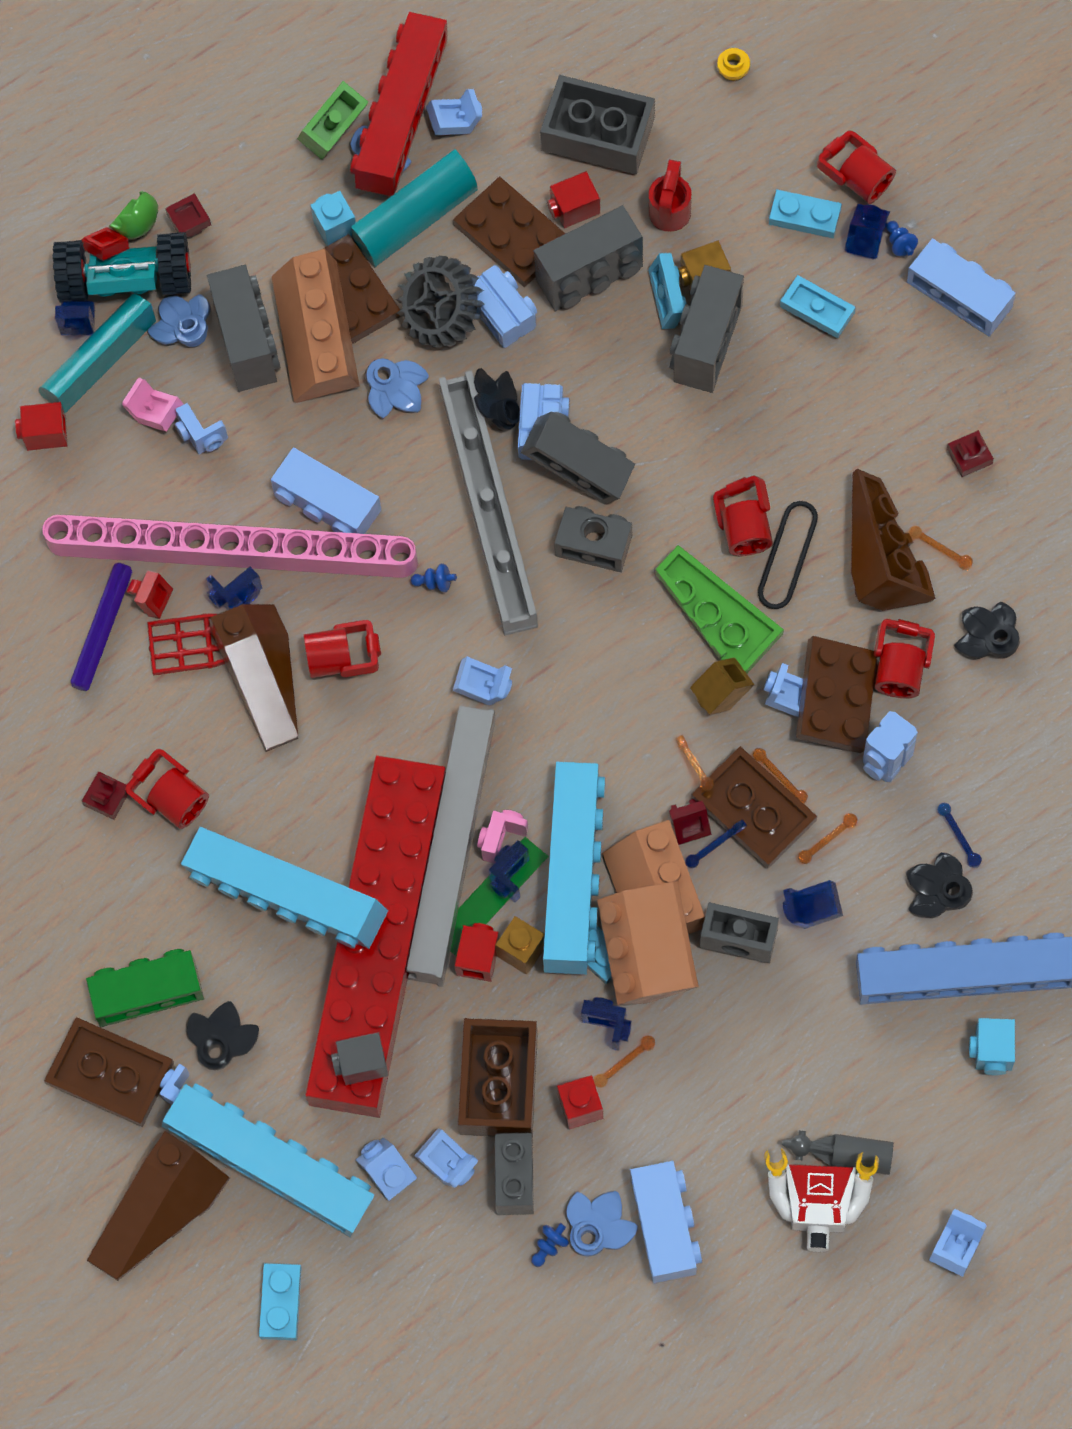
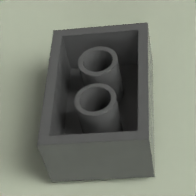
[540,75,655,175]
[534,205,643,312]
[207,264,281,392]
[670,265,744,393]

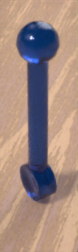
[937,802,982,868]
[685,820,747,868]

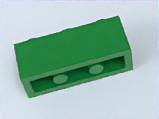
[86,949,204,1027]

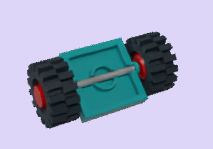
[52,232,191,303]

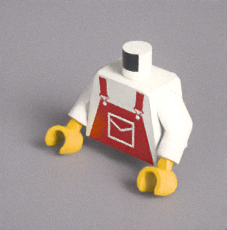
[764,1149,879,1252]

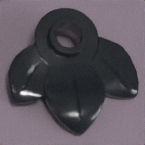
[474,368,520,431]
[954,602,1020,659]
[906,852,973,918]
[187,1001,259,1070]

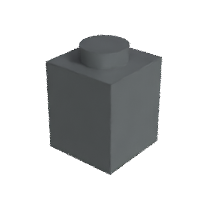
[331,1032,388,1085]

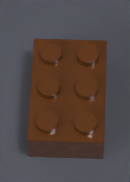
[458,1018,538,1138]

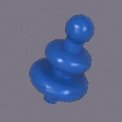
[886,221,918,257]
[411,564,457,593]
[531,1223,569,1267]

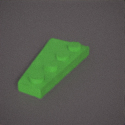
[656,545,784,673]

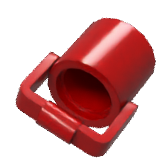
[817,131,896,204]
[649,159,692,232]
[713,476,773,556]
[874,619,935,698]
[304,620,381,678]
[125,749,209,829]

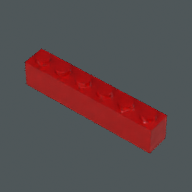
[350,12,448,196]

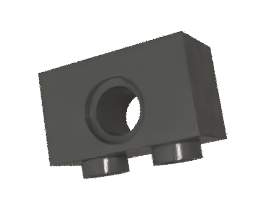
[555,506,632,573]
[700,902,779,963]
[495,1133,534,1215]

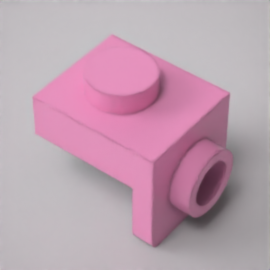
[122,378,184,432]
[477,810,528,864]

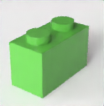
[297,81,369,160]

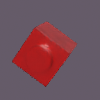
[547,171,601,228]
[15,402,68,451]
[455,923,499,982]
[557,1075,603,1130]

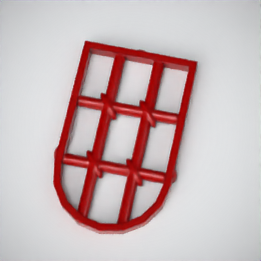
[147,613,225,675]

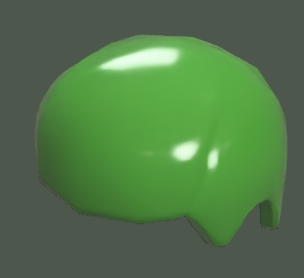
[109,191,158,240]

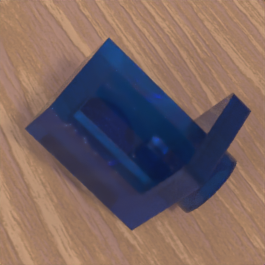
[845,203,890,259]
[55,302,95,335]
[206,566,262,610]
[489,840,530,903]
[783,880,843,929]
[581,997,632,1051]

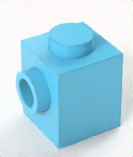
[310,191,356,246]
[969,1018,1015,1075]

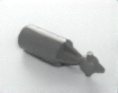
[782,1130,894,1175]

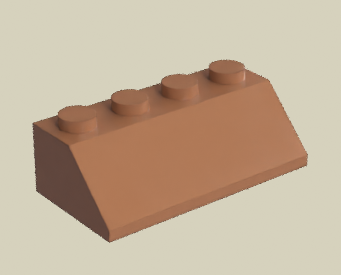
[271,248,360,403]

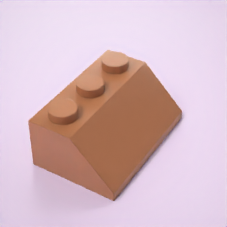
[602,820,705,934]
[597,882,699,1005]

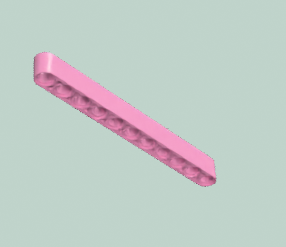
[42,515,418,578]

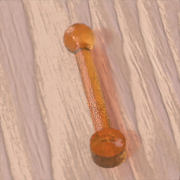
[909,526,973,570]
[676,735,714,791]
[753,748,808,804]
[798,813,858,864]
[593,1035,655,1088]

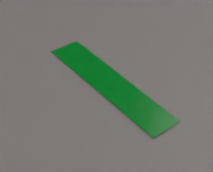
[450,837,549,957]

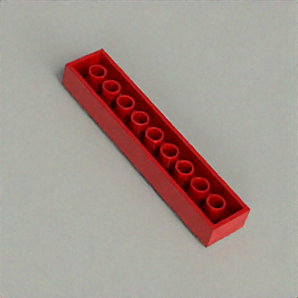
[305,755,446,1118]

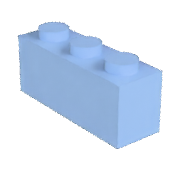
[907,238,1016,337]
[271,447,381,534]
[630,1161,702,1283]

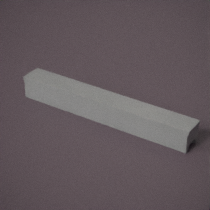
[439,370,538,636]
[406,706,496,987]

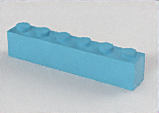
[543,762,605,975]
[181,827,388,949]
[162,1084,375,1237]

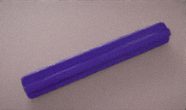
[70,563,132,691]

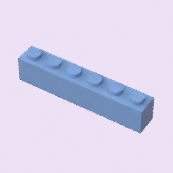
[856,933,1072,1005]

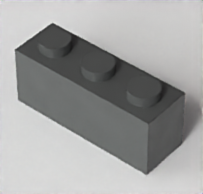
[521,411,635,504]

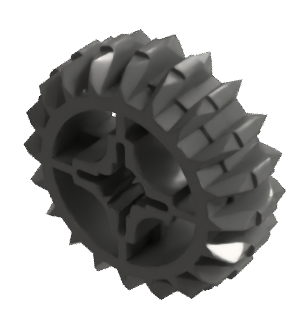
[396,255,484,348]

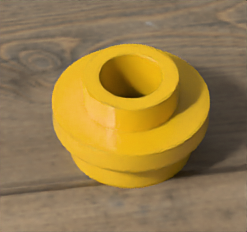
[717,48,750,81]

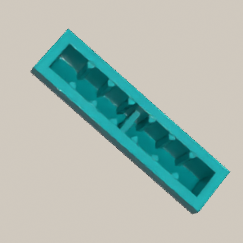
[351,149,478,267]
[39,294,156,413]

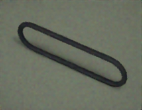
[758,501,818,609]

